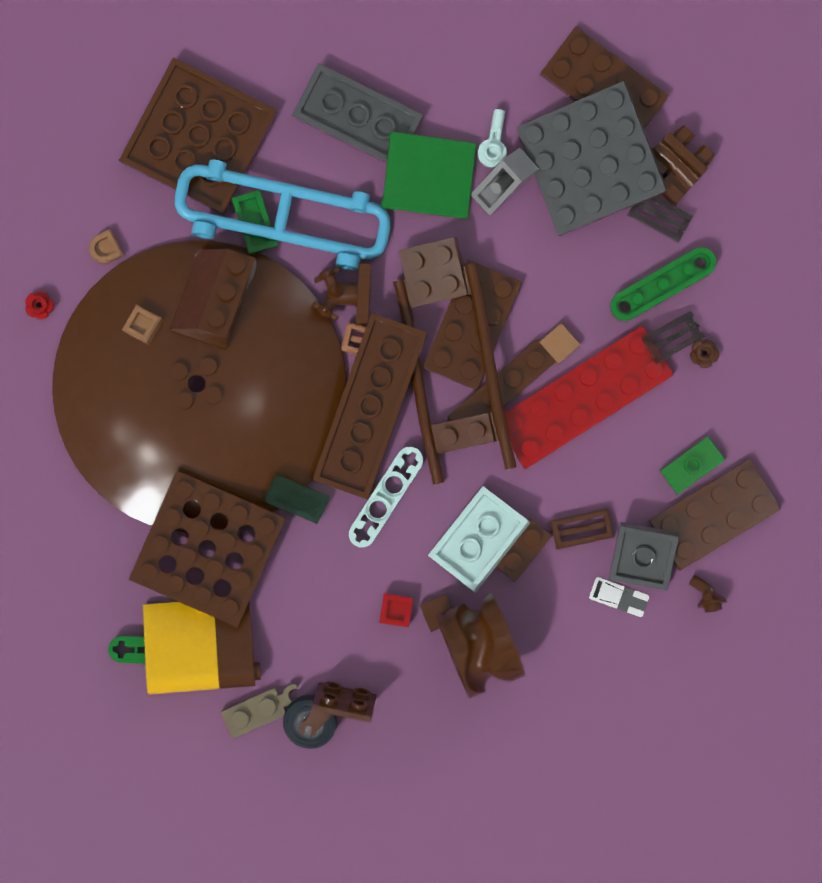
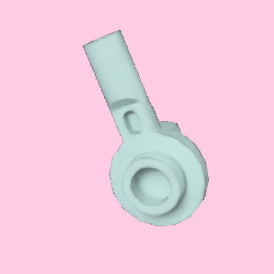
[478,109,507,168]

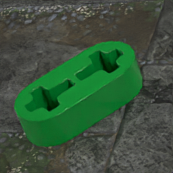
[108,636,146,664]

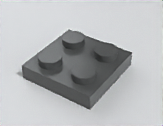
[609,522,679,591]

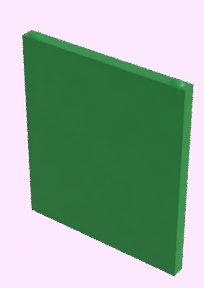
[381,132,476,219]

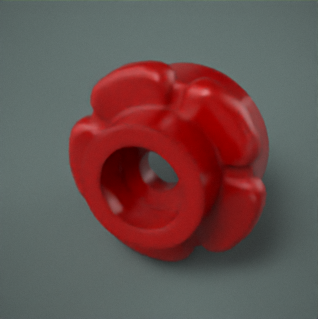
[25,291,54,320]

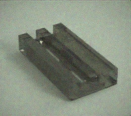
[627,196,693,243]
[642,311,706,364]

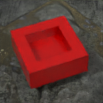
[379,593,413,627]

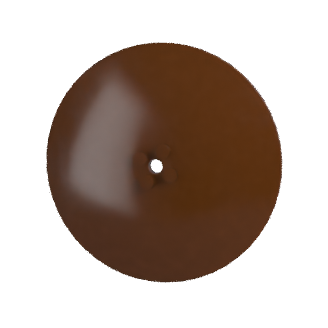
[52,241,346,533]

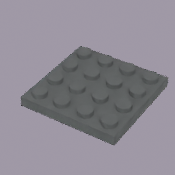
[517,81,668,236]

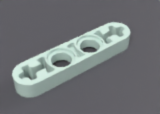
[349,447,423,548]

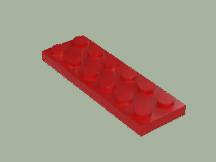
[505,326,674,470]

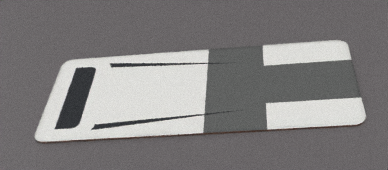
[589,577,649,617]

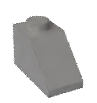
[470,148,539,216]

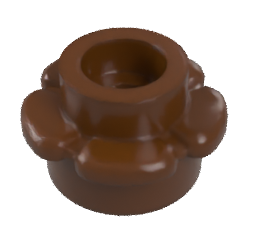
[690,339,719,368]

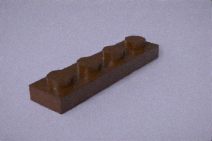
[448,339,556,420]

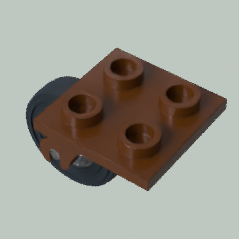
[283,682,377,749]

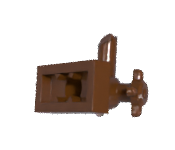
[313,263,372,326]

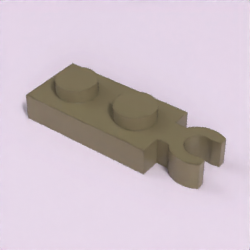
[221,684,298,739]

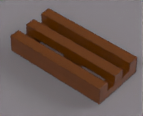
[550,508,614,550]

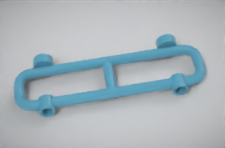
[174,160,391,271]

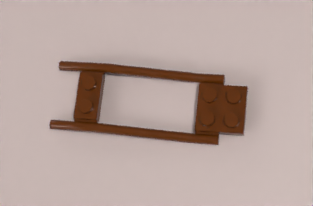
[393,237,517,484]

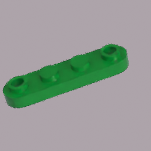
[610,247,716,322]

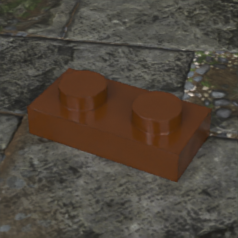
[496,518,552,582]

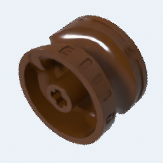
[436,592,525,699]

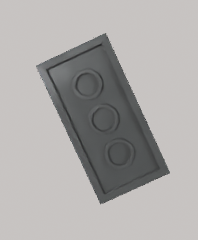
[292,63,423,164]

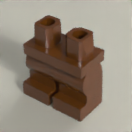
[652,125,715,207]

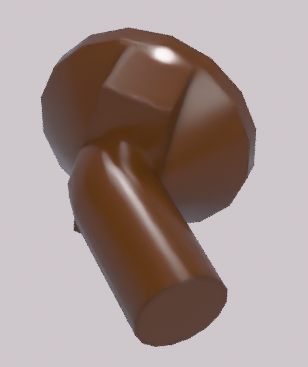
[689,575,727,613]

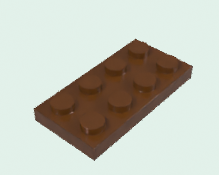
[540,27,669,129]
[423,260,522,391]
[648,459,781,571]

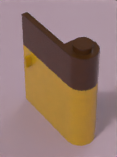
[143,601,261,695]

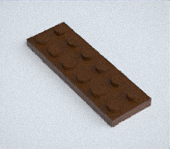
[312,313,428,500]

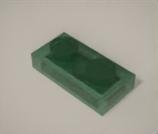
[263,473,330,524]

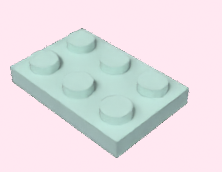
[428,486,530,593]

